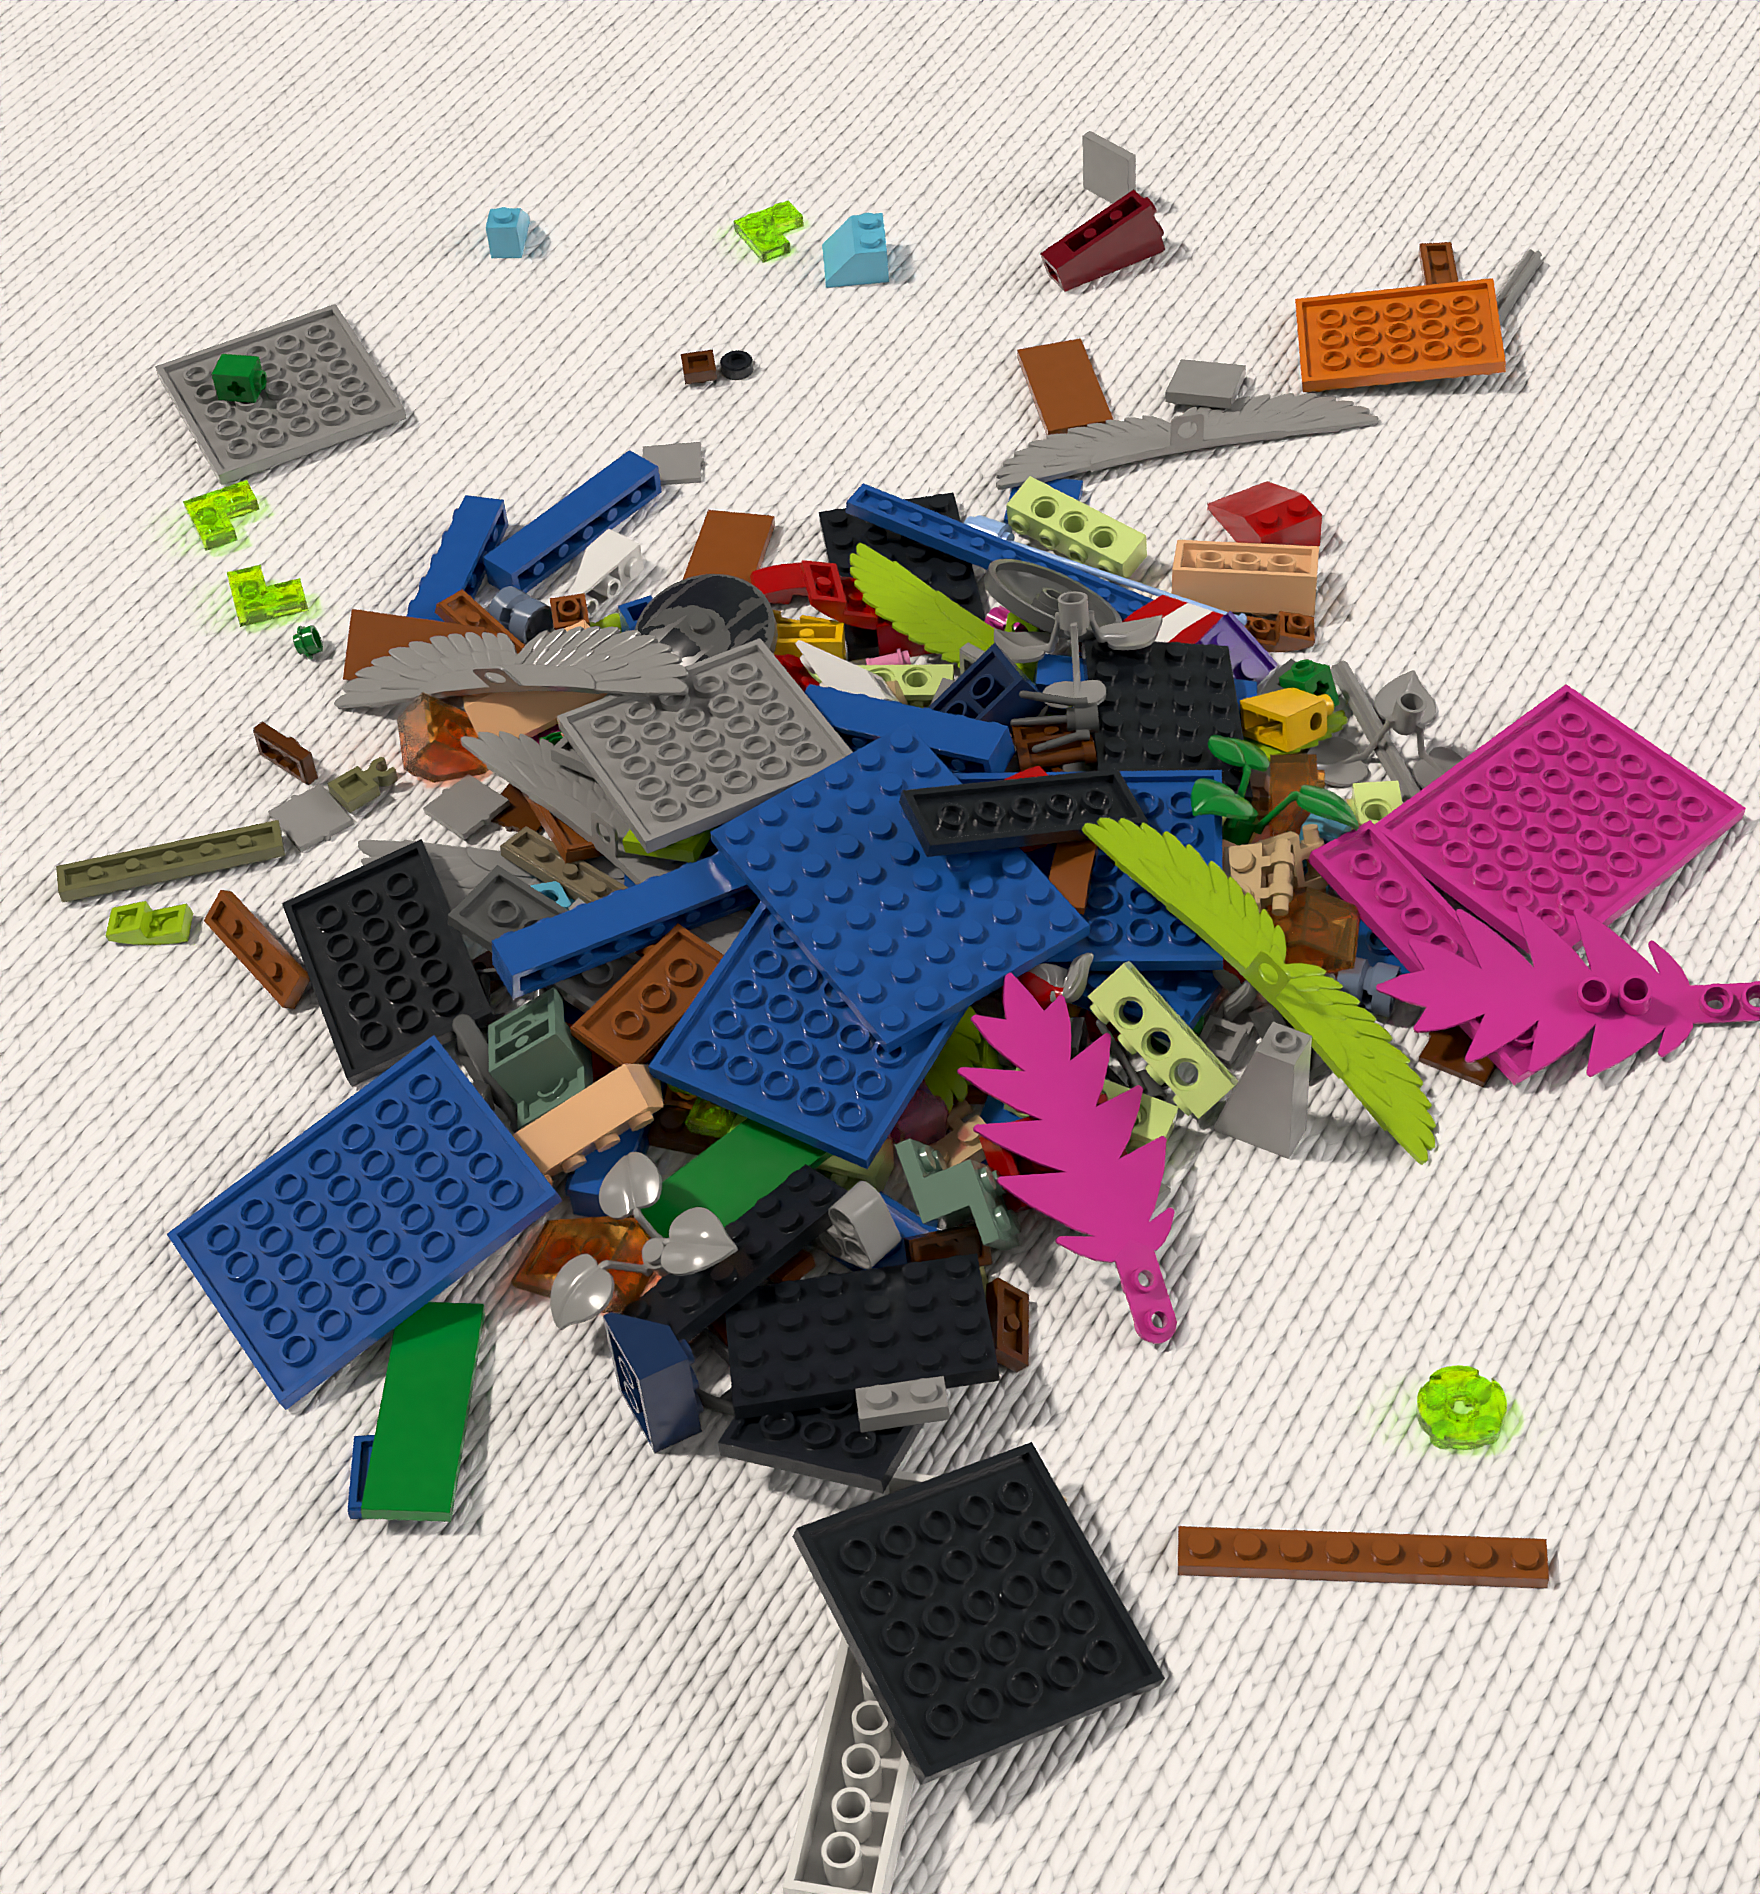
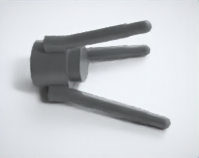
[1011,691,1099,753]
[1096,1019,1169,1101]

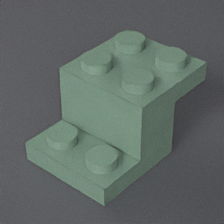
[488,987,593,1130]
[895,1139,1021,1251]

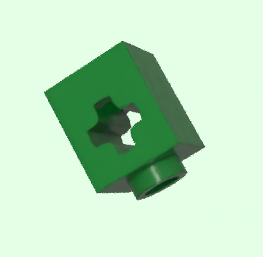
[211,354,267,403]
[1278,659,1340,708]

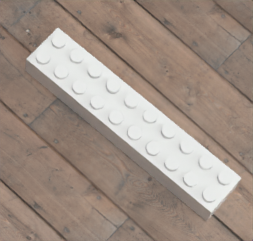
[782,1470,937,1894]

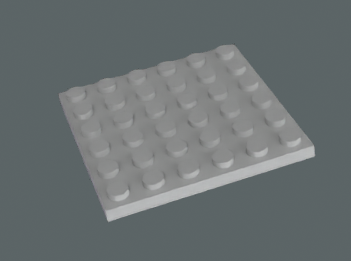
[155,304,407,485]
[557,638,853,854]

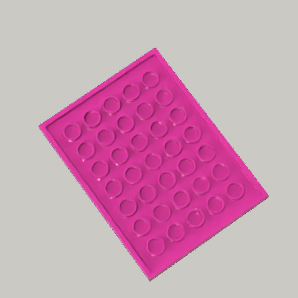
[1374,684,1746,955]

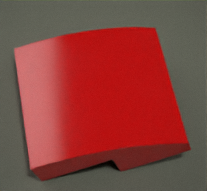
[800,560,878,630]

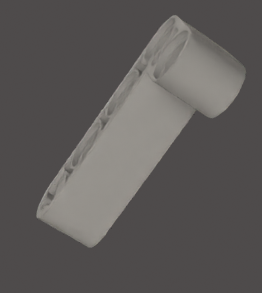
[808,1181,901,1270]

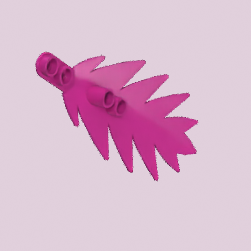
[1376,904,1760,1077]
[957,973,1177,1344]

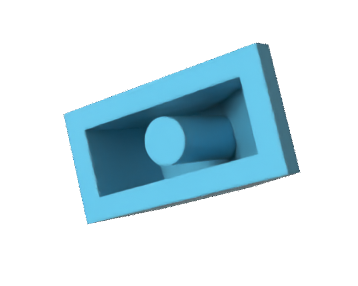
[486,207,530,258]

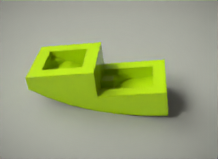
[105,901,194,945]

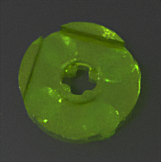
[1416,1365,1507,1450]

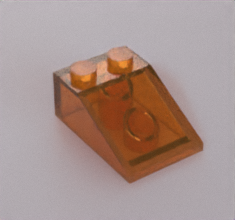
[1268,754,1325,837]
[511,1215,654,1313]

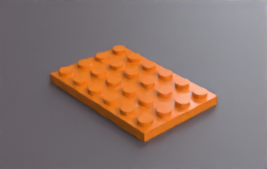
[1295,278,1506,392]

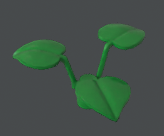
[1191,735,1359,845]

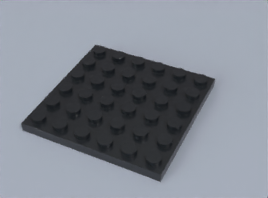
[792,1442,1165,1785]

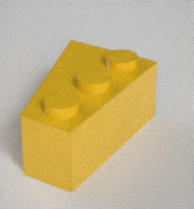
[772,609,846,671]

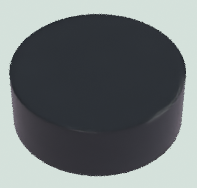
[720,350,754,380]

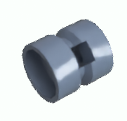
[488,586,554,645]
[1337,955,1401,1017]

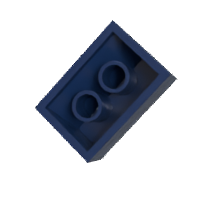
[928,643,1047,739]
[603,1312,704,1454]

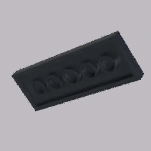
[899,769,1148,857]
[620,1164,848,1343]

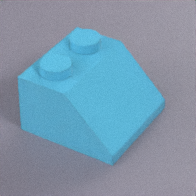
[822,213,889,288]

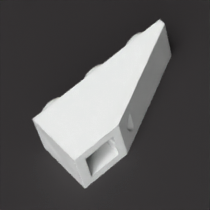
[570,529,644,618]
[795,640,899,702]

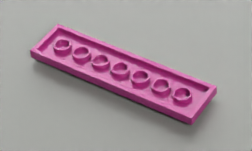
[1308,820,1577,1086]

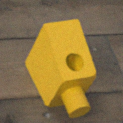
[1240,688,1334,752]

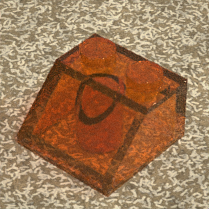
[397,692,489,783]
[1267,886,1360,974]

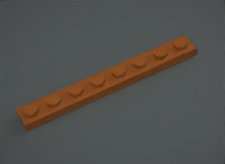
[1178,1526,1549,1589]

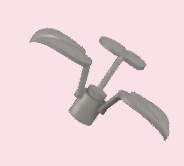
[994,591,1163,708]
[1301,670,1463,789]
[550,1152,737,1330]

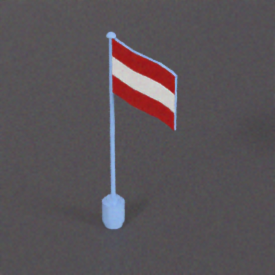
[964,515,1247,656]

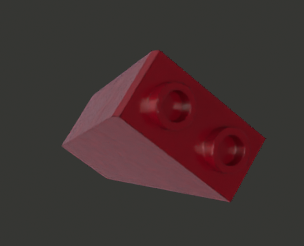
[1040,189,1166,292]

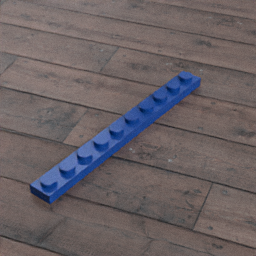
[846,483,1154,621]

